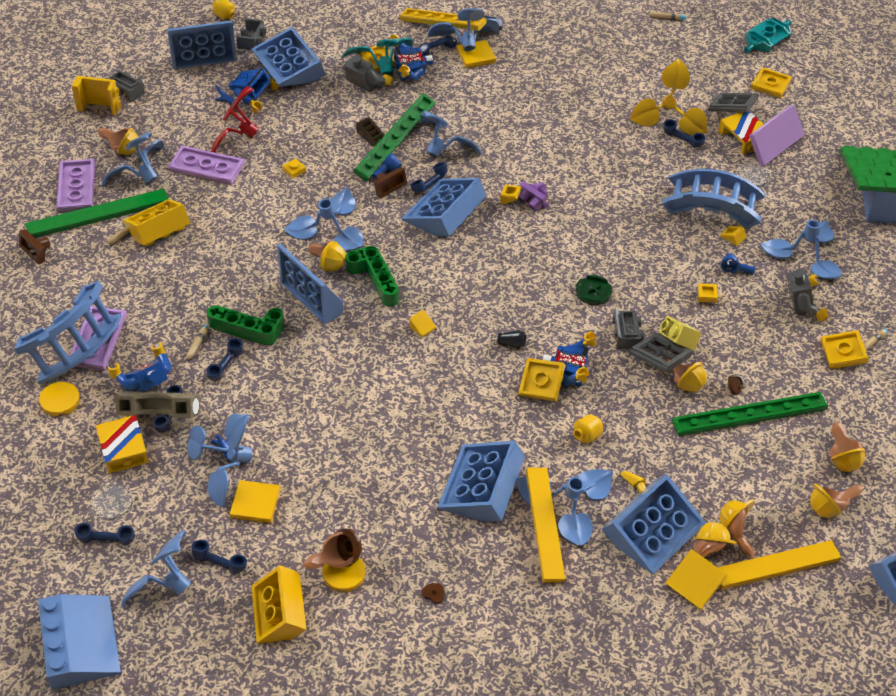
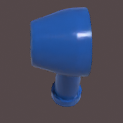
[372,153,402,179]
[721,253,756,275]

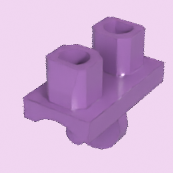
[518,181,549,211]

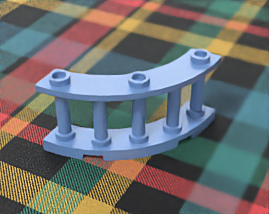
[662,169,766,229]
[14,281,122,384]

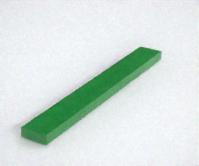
[353,93,436,181]
[25,188,168,238]
[672,392,828,436]

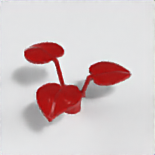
[212,86,259,153]

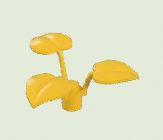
[630,59,707,135]

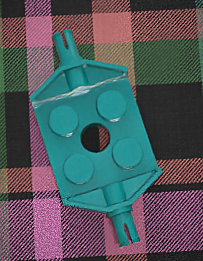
[744,18,792,53]

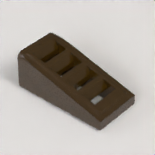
[356,117,385,147]

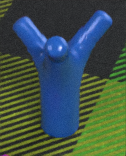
[215,85,235,105]
[211,434,229,461]

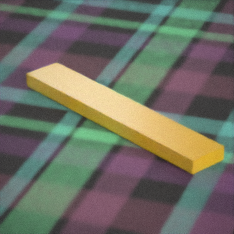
[399,8,487,31]
[526,468,565,583]
[718,540,841,590]

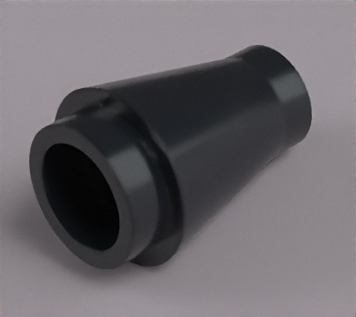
[498,329,526,348]

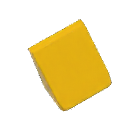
[500,184,522,205]
[720,226,747,246]
[409,310,436,338]

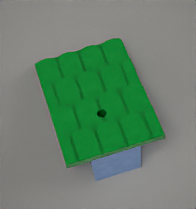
[839,146,896,223]

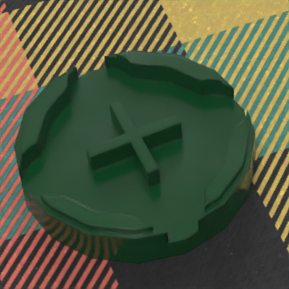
[576,275,612,305]

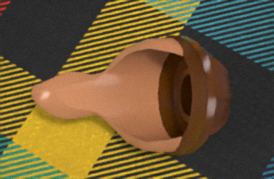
[303,528,363,569]

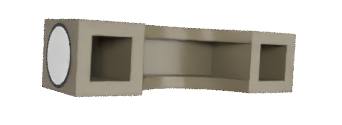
[115,391,201,418]

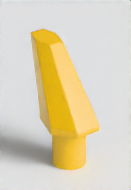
[620,471,646,493]

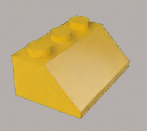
[123,199,191,246]
[251,565,307,644]

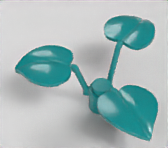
[342,38,413,74]

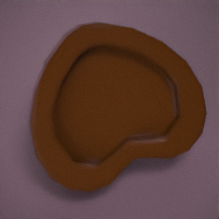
[728,374,745,394]
[422,583,444,604]

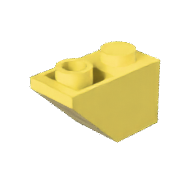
[659,315,702,350]

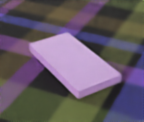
[749,105,805,166]
[168,146,245,185]
[56,159,95,212]
[69,306,127,371]

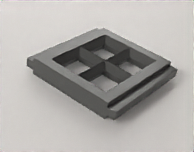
[708,93,759,112]
[629,333,694,372]

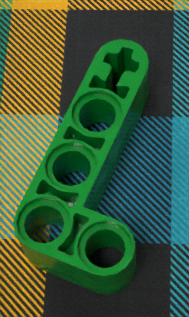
[345,246,399,307]
[207,305,285,345]

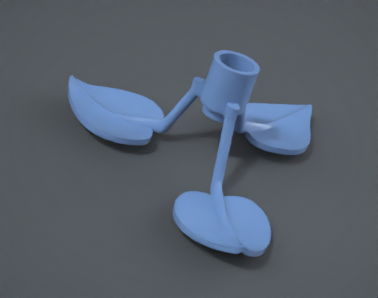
[427,8,499,51]
[420,110,481,157]
[102,132,164,187]
[284,187,364,251]
[761,220,842,279]
[187,414,252,507]
[516,469,613,546]
[121,530,191,609]

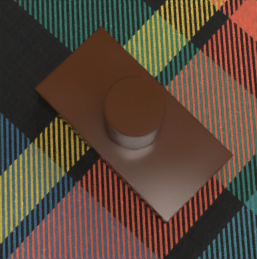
[374,167,408,199]
[19,229,50,265]

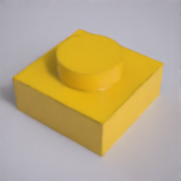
[282,158,306,178]
[697,283,718,303]

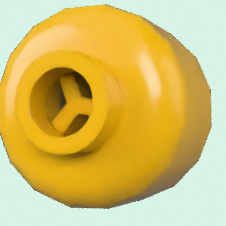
[212,0,235,20]
[573,414,603,444]

